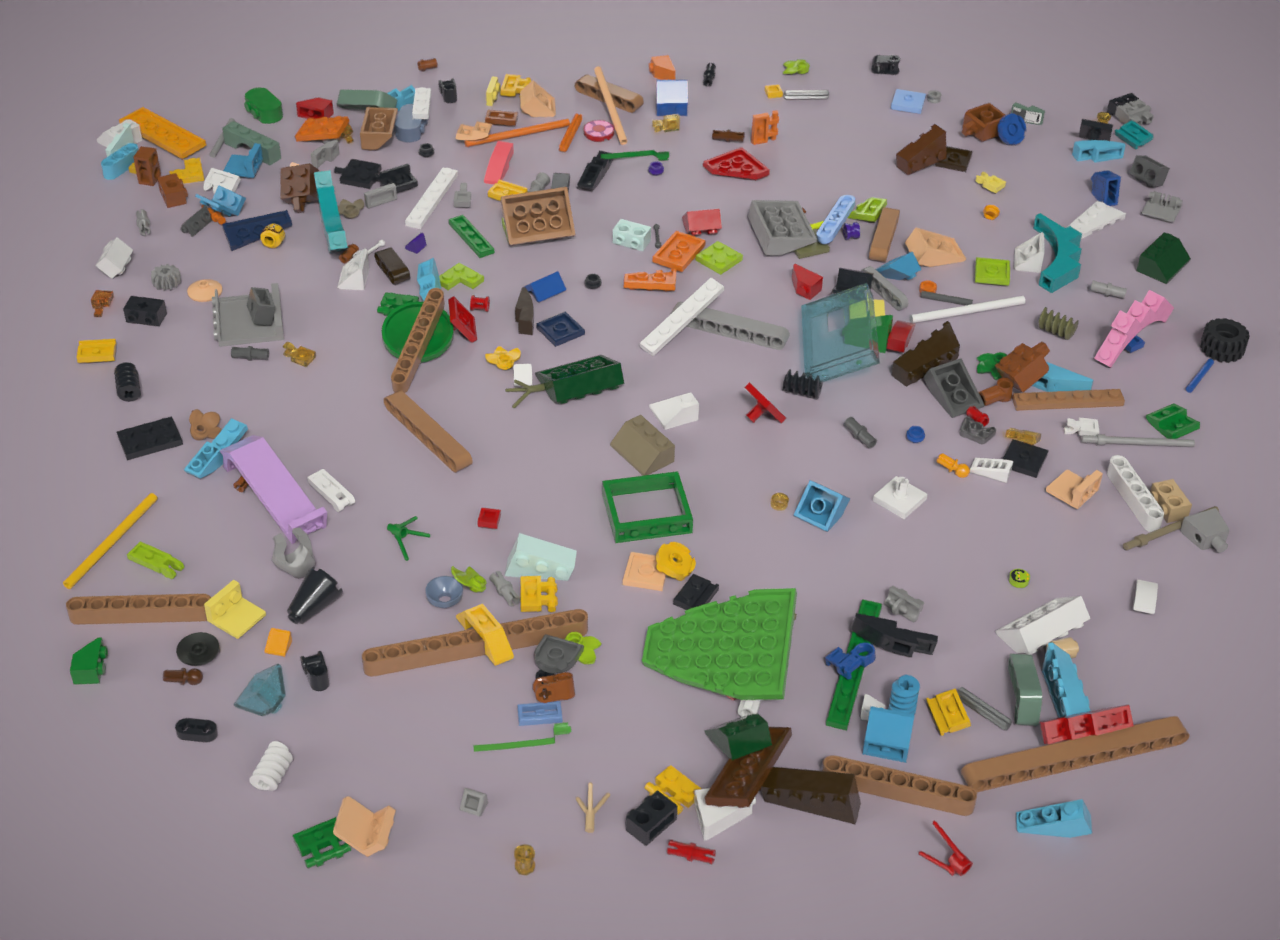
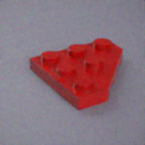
[703,147,770,180]

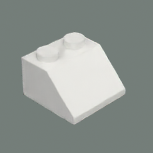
[97,119,142,148]

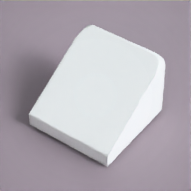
[514,364,532,386]
[860,694,885,721]

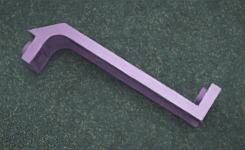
[219,435,327,544]

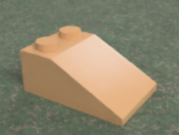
[905,227,966,267]

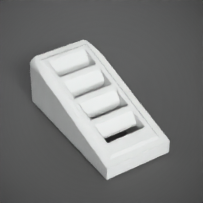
[970,458,1013,483]

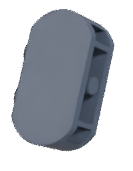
[395,104,428,143]

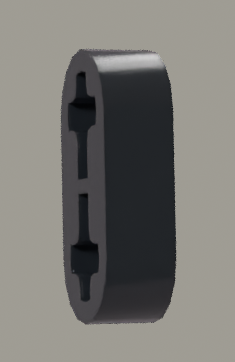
[175,718,218,742]

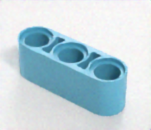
[101,143,139,180]

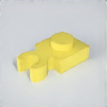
[976,172,1006,193]

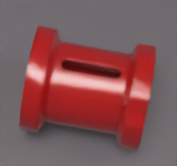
[470,295,490,312]

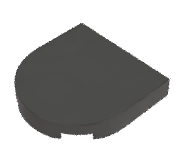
[534,634,584,673]

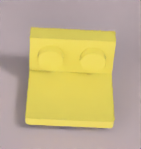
[204,580,266,639]

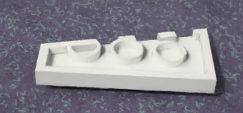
[1067,201,1126,239]

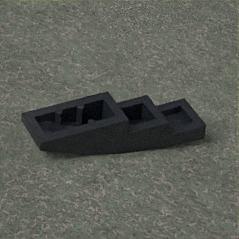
[577,150,614,190]

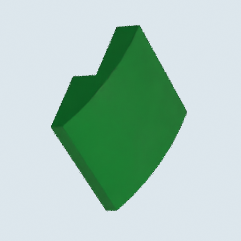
[1146,403,1200,439]

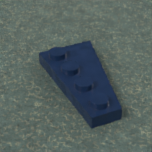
[222,210,292,252]

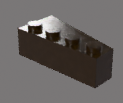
[761,767,861,824]

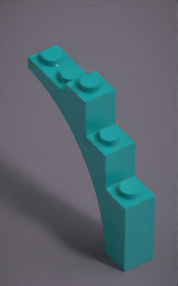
[1033,213,1082,293]

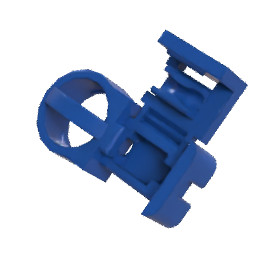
[825,643,876,679]

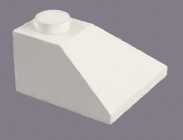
[649,392,699,430]

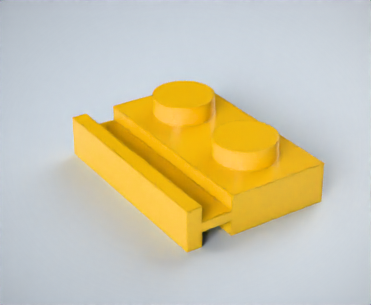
[488,180,528,201]
[76,339,117,363]
[926,688,971,736]

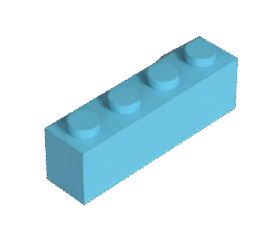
[1042,643,1090,718]

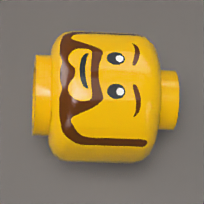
[260,224,285,249]

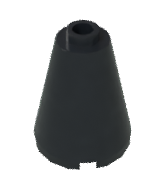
[287,567,343,624]

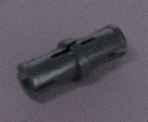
[703,63,716,86]

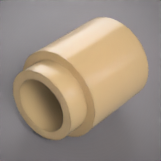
[1045,637,1079,659]

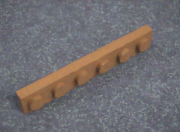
[1012,389,1125,411]

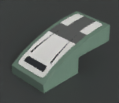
[1011,102,1045,125]

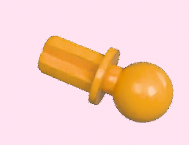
[937,453,970,478]

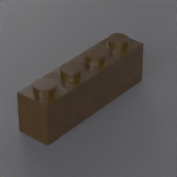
[891,321,960,387]

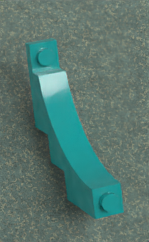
[314,170,348,253]

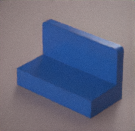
[524,271,566,302]

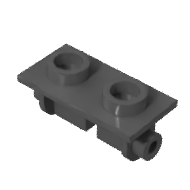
[181,205,212,237]

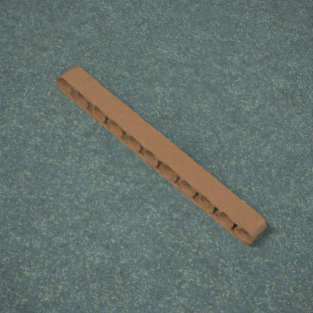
[362,609,588,677]
[961,716,1190,792]

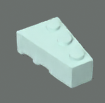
[505,533,577,581]

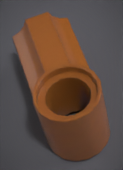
[978,378,1013,406]

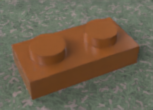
[485,110,518,126]

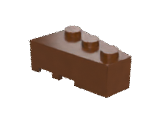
[896,124,947,175]

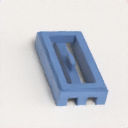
[517,701,563,726]

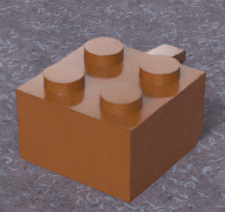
[962,102,1006,141]
[995,342,1050,393]

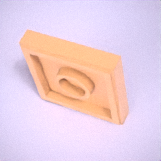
[623,552,667,591]

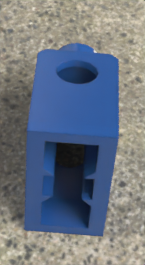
[1091,170,1121,206]

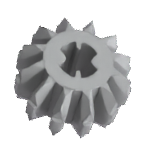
[151,264,181,291]

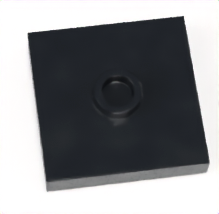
[1003,439,1049,478]

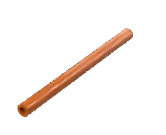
[464,118,570,147]

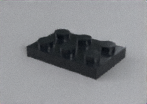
[116,416,183,460]

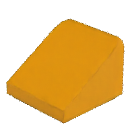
[265,628,292,657]

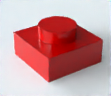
[477,508,501,529]

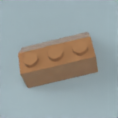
[360,107,398,150]

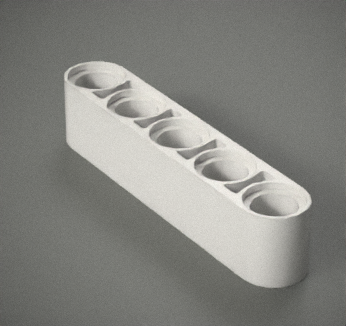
[1107,455,1164,532]

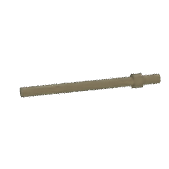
[1123,506,1219,551]

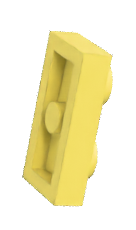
[486,76,501,106]

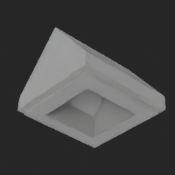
[459,788,488,816]

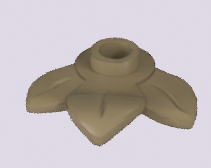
[337,199,364,219]

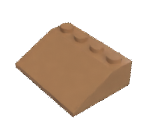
[501,187,576,246]

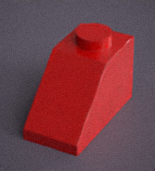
[296,97,334,119]
[792,264,823,300]

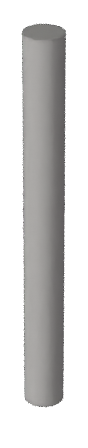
[209,118,235,158]

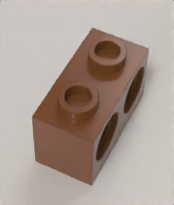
[133,146,161,186]

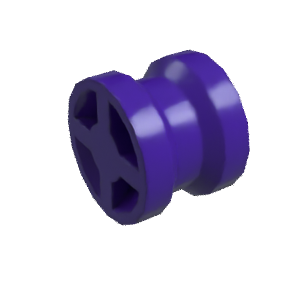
[843,222,860,240]

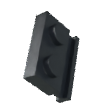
[673,574,719,610]

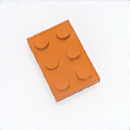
[295,116,350,141]
[652,231,706,272]

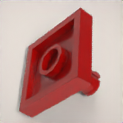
[448,296,477,343]
[744,382,786,423]

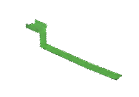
[473,722,572,752]

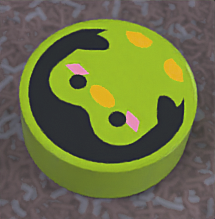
[1009,569,1030,588]

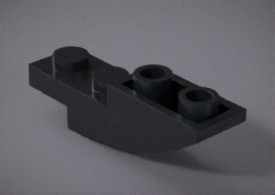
[851,613,938,658]

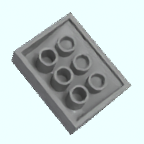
[748,200,817,256]

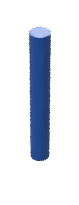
[1186,359,1214,393]

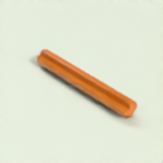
[559,113,583,152]

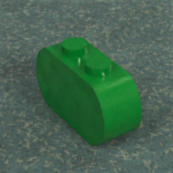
[244,87,283,124]

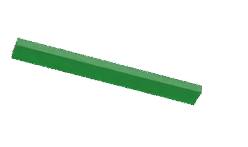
[826,599,882,731]

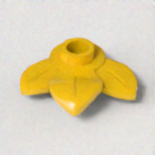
[485,346,521,370]

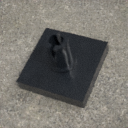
[1079,119,1113,141]

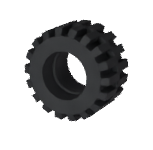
[1200,318,1250,362]

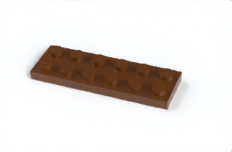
[705,727,792,808]

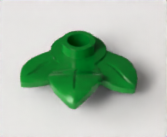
[977,352,1007,380]

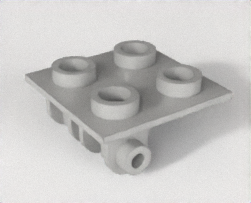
[1142,191,1183,223]

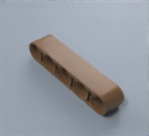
[575,74,644,113]
[869,207,900,262]

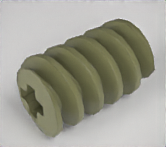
[1039,307,1079,340]

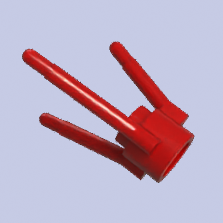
[919,821,973,876]

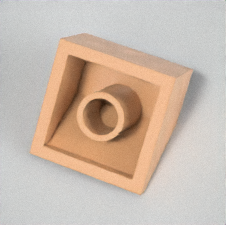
[520,80,556,117]

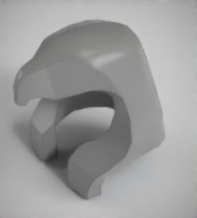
[271,527,315,579]

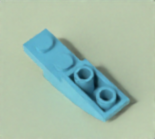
[184,418,248,478]

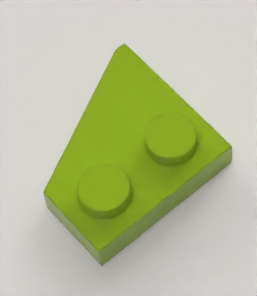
[848,197,887,222]

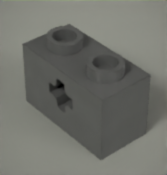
[247,287,276,326]

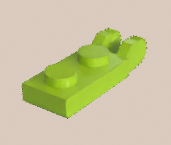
[127,541,184,579]

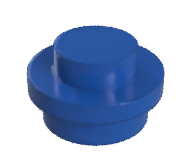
[906,426,925,443]

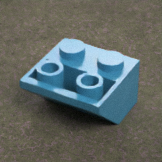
[863,706,915,763]

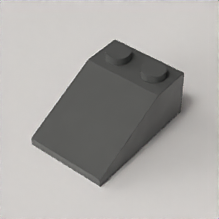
[923,358,985,418]

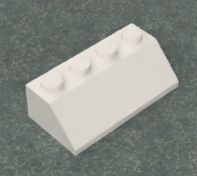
[995,596,1090,655]

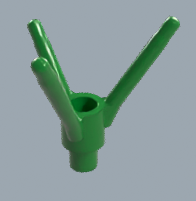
[387,516,430,561]

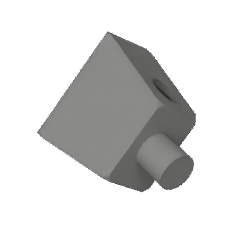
[1180,508,1229,553]

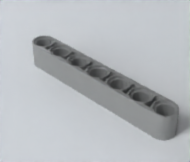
[670,302,790,350]

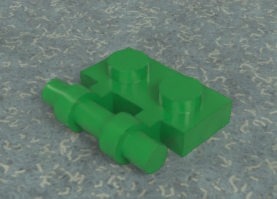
[377,292,419,316]
[293,817,351,869]

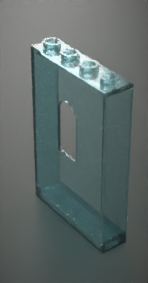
[801,283,880,382]

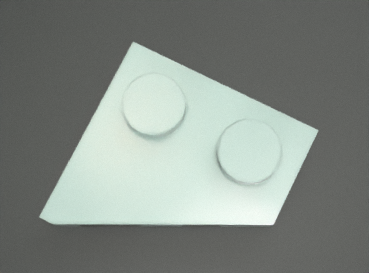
[106,123,134,157]

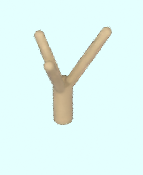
[576,782,610,833]

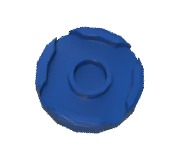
[998,113,1026,145]

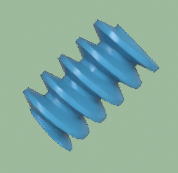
[888,674,920,715]

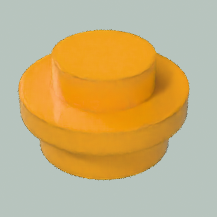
[983,205,1000,220]

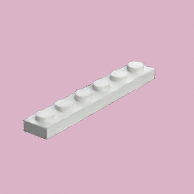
[405,167,458,229]
[640,278,724,356]

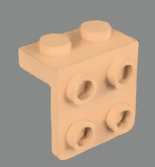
[333,796,396,857]

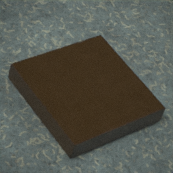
[935,146,973,172]

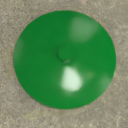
[382,301,454,362]

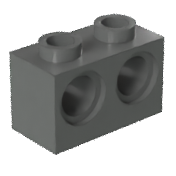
[1129,155,1170,188]

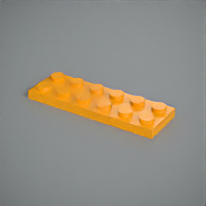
[119,107,207,159]

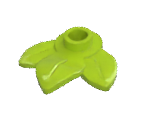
[783,59,810,74]
[451,566,487,593]
[564,632,601,665]

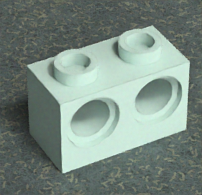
[613,219,651,251]

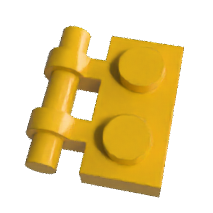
[500,74,531,97]
[520,576,558,612]
[645,765,702,815]

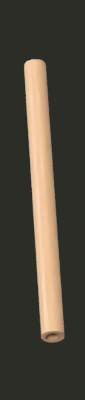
[594,66,628,145]

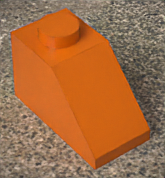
[649,55,676,80]

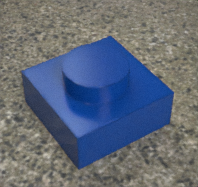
[1125,335,1145,353]

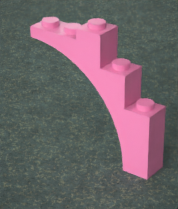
[1094,290,1174,368]

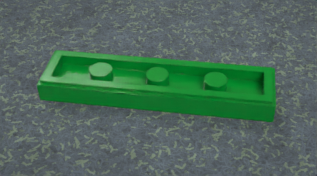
[448,214,495,258]

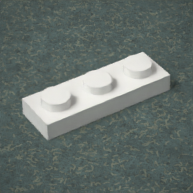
[412,87,431,119]

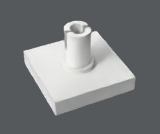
[873,476,927,519]

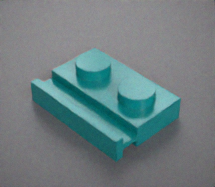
[1115,120,1153,149]

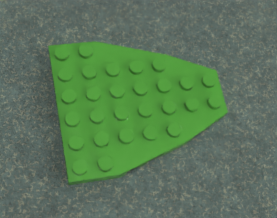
[642,588,797,700]

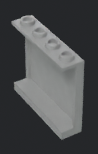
[212,283,284,347]

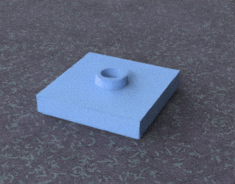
[891,89,926,114]

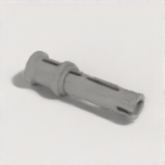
[528,172,550,192]

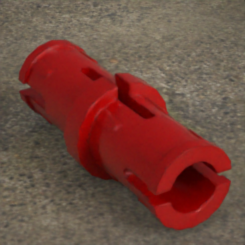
[667,840,716,865]

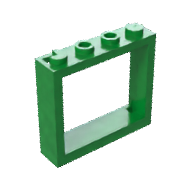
[602,471,693,543]

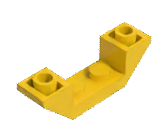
[456,604,514,666]

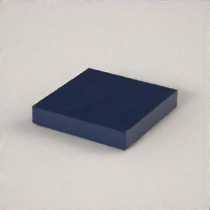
[536,311,585,347]

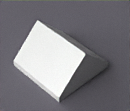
[1014,232,1044,273]
[337,248,369,290]

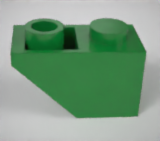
[70,637,108,685]

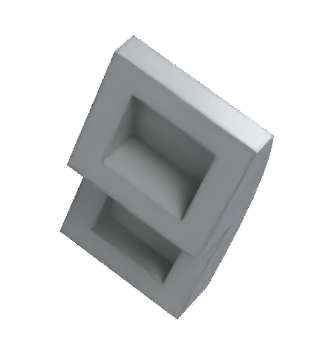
[311,140,340,168]

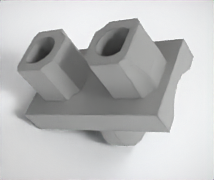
[884,586,924,622]

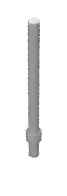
[1081,434,1195,447]

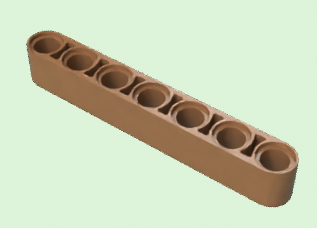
[391,288,445,393]
[383,390,473,473]
[66,594,211,625]
[822,755,977,816]

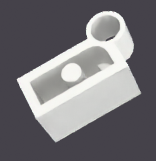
[95,237,133,278]

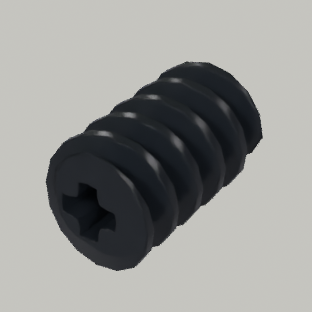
[114,362,141,402]
[783,369,823,399]

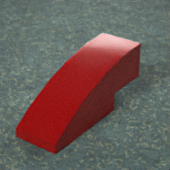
[887,320,915,353]

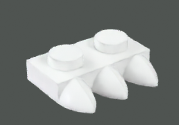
[204,168,241,194]

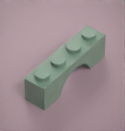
[222,121,281,166]

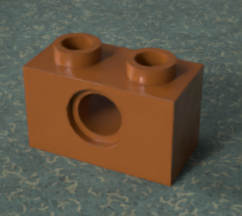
[157,173,188,208]

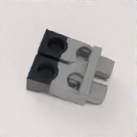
[1106,93,1154,126]

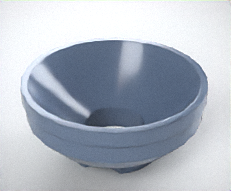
[425,576,463,608]

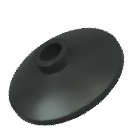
[176,632,220,666]

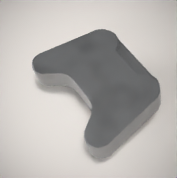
[959,417,996,444]

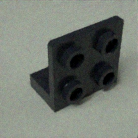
[832,267,874,300]

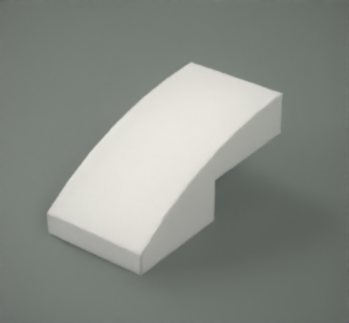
[1133,579,1158,614]

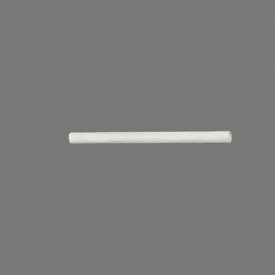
[910,296,1025,323]

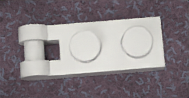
[307,469,355,512]

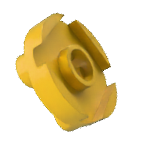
[656,542,696,581]

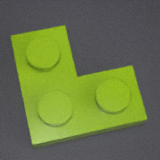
[439,263,484,290]

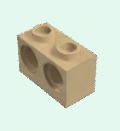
[1150,479,1192,523]

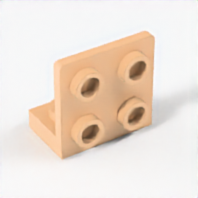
[1046,470,1103,509]

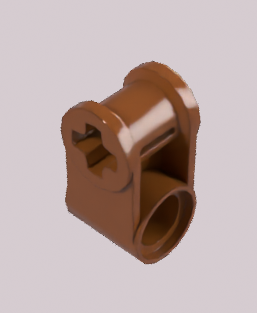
[532,672,575,703]

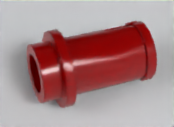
[966,406,989,427]

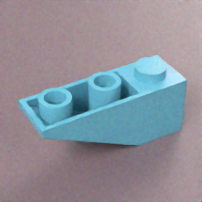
[1032,362,1094,392]
[1016,799,1092,838]

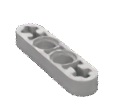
[861,266,908,311]

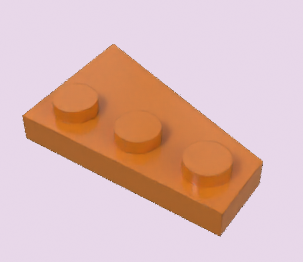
[624,268,677,291]

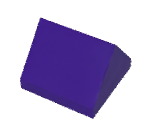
[405,232,427,254]

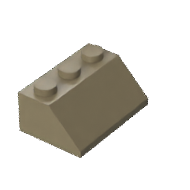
[610,414,675,476]

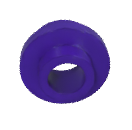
[648,161,664,175]

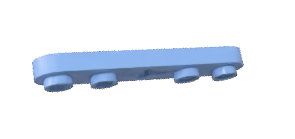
[817,195,855,244]

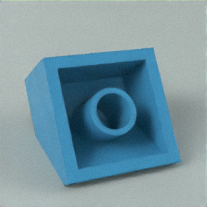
[794,480,850,532]

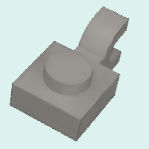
[454,183,471,207]

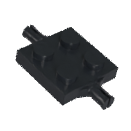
[334,159,382,189]

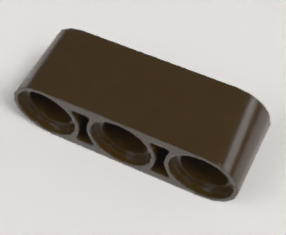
[374,247,410,285]

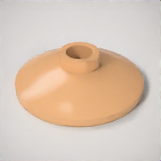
[187,279,222,302]

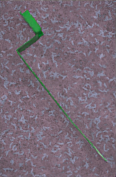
[601,150,670,161]

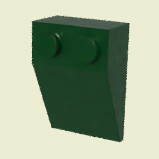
[705,714,772,760]

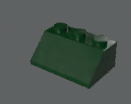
[1136,232,1191,284]

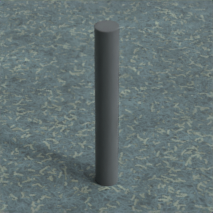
[921,291,973,305]

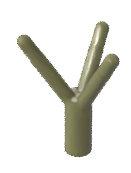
[505,380,545,408]

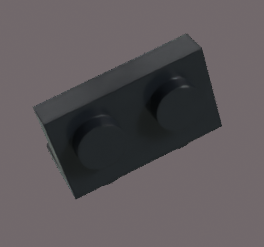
[379,164,418,193]

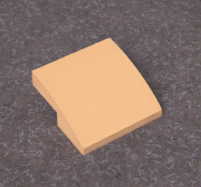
[456,121,492,140]

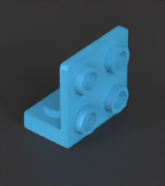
[223,143,263,178]
[195,185,246,216]

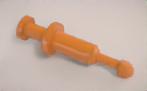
[201,205,226,225]

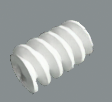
[249,741,293,791]

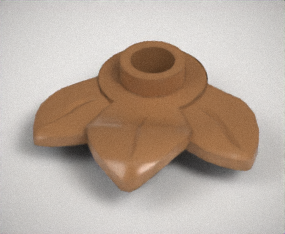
[189,409,222,441]

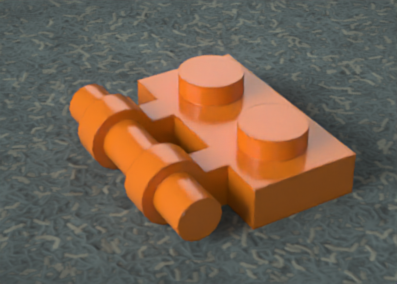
[751,110,779,145]

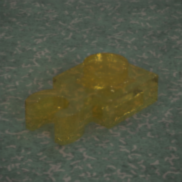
[1005,428,1041,445]

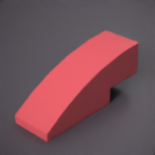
[484,141,514,185]

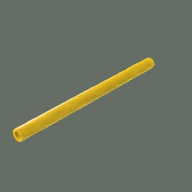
[63,493,158,589]

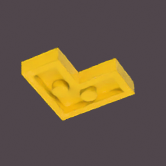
[169,158,204,184]

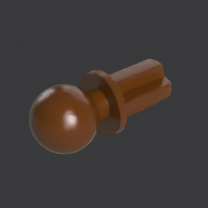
[163,668,203,685]

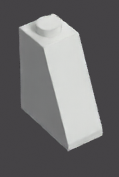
[694,788,756,841]

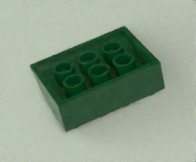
[535,355,625,404]

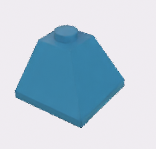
[875,251,921,280]

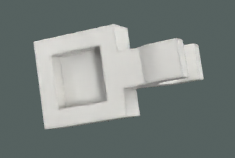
[1064,417,1099,436]

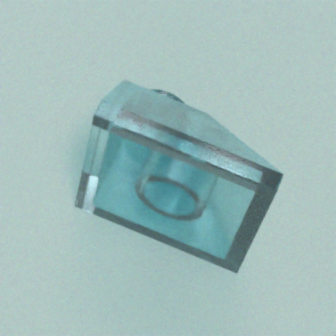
[233,663,286,716]

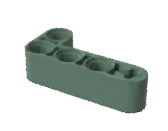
[336,89,397,110]
[1008,654,1042,726]

